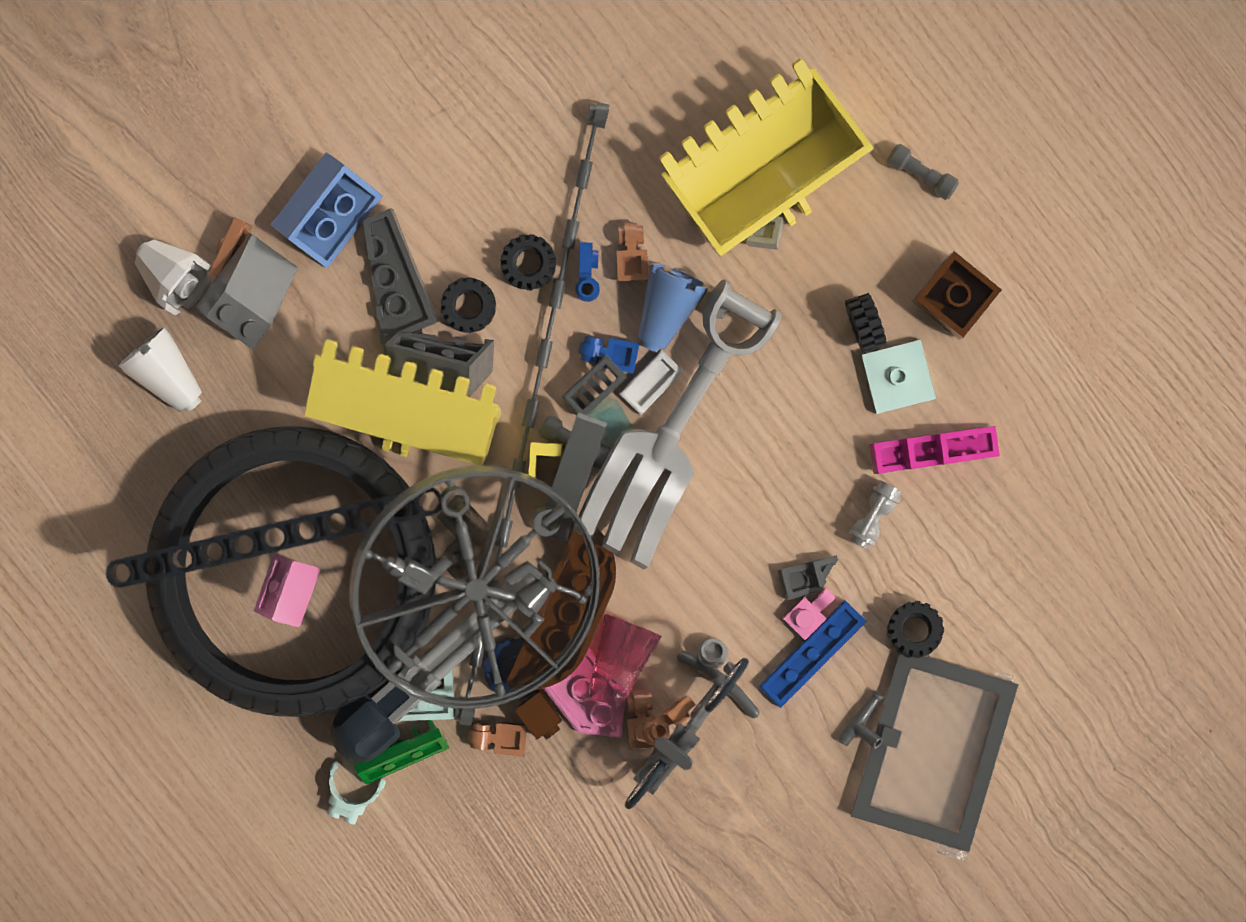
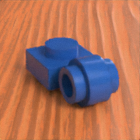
[575,242,600,302]
[578,336,639,374]

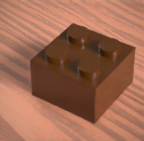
[912,251,1002,339]

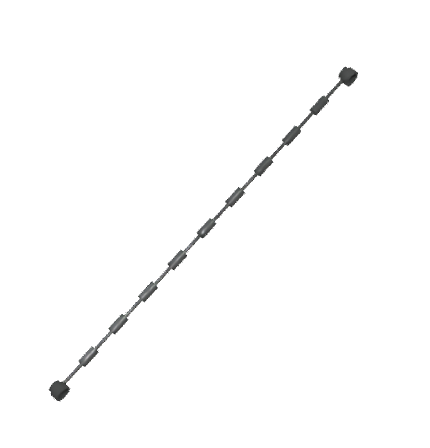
[454,102,610,726]

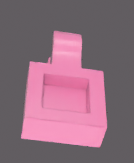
[783,588,835,640]

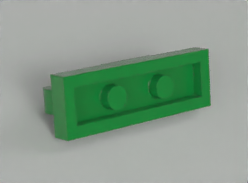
[354,720,450,785]

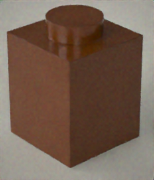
[515,690,562,740]

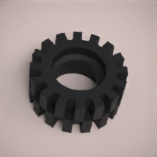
[500,234,556,291]
[845,293,887,353]

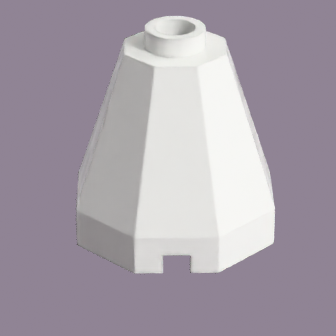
[135,239,212,315]

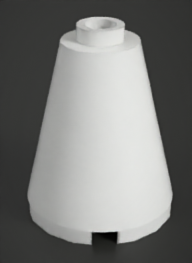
[118,327,202,413]

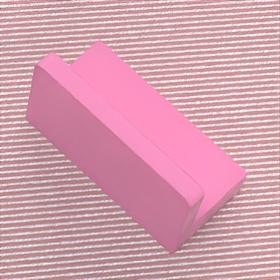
[253,552,320,627]

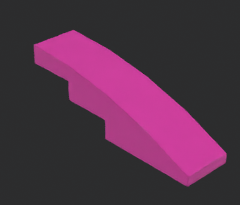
[869,426,1000,474]

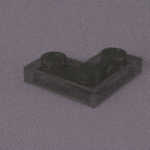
[436,495,501,580]

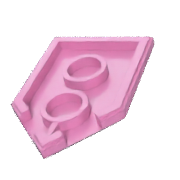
[544,648,626,738]

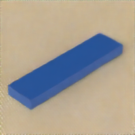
[759,600,867,708]

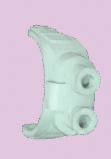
[327,761,386,825]

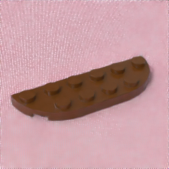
[505,527,616,690]

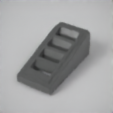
[562,355,627,415]

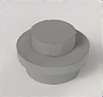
[697,638,728,669]

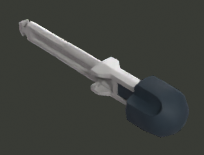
[330,573,535,763]

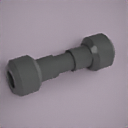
[887,144,959,200]
[539,415,611,469]

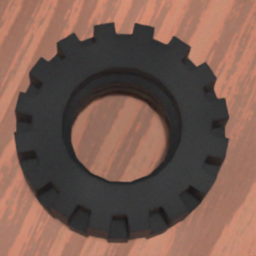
[441,277,496,333]
[887,601,944,658]

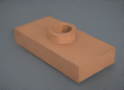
[209,217,252,277]

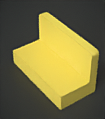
[529,442,563,479]

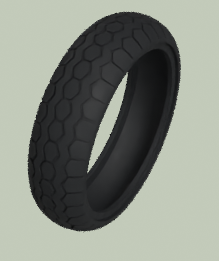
[146,426,436,717]

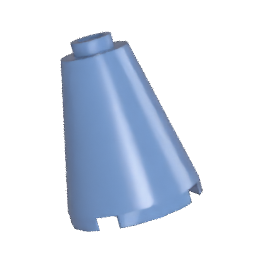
[638,263,709,352]

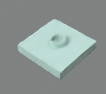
[861,340,936,414]

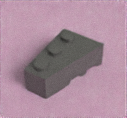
[384,332,494,397]

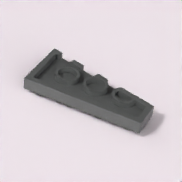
[363,208,439,345]

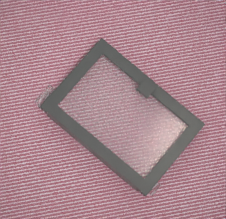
[851,653,1019,861]

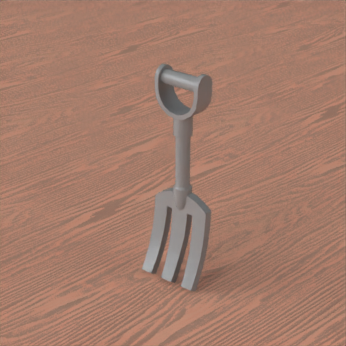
[572,279,781,569]

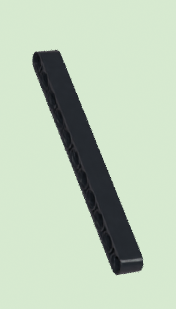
[106,487,442,588]

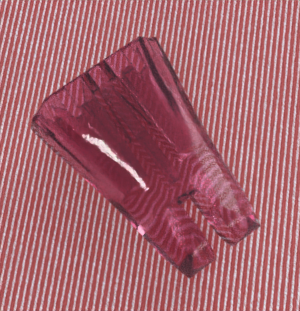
[588,614,662,710]

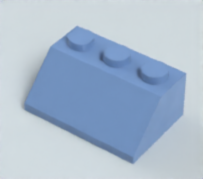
[271,152,383,268]

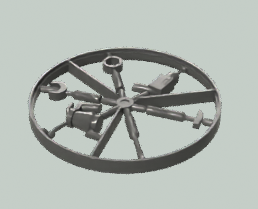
[349,465,600,709]

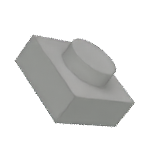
[747,216,784,250]

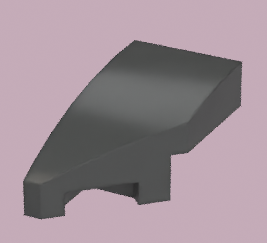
[778,555,838,600]

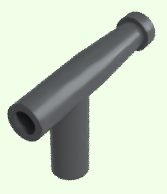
[838,690,884,749]

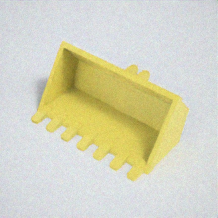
[659,58,874,256]
[304,339,502,466]

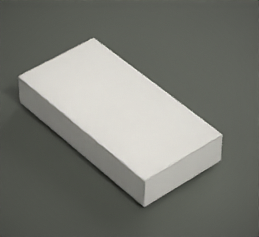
[620,350,684,415]

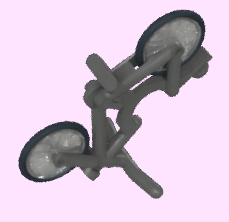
[625,651,760,809]

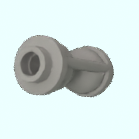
[848,480,902,550]

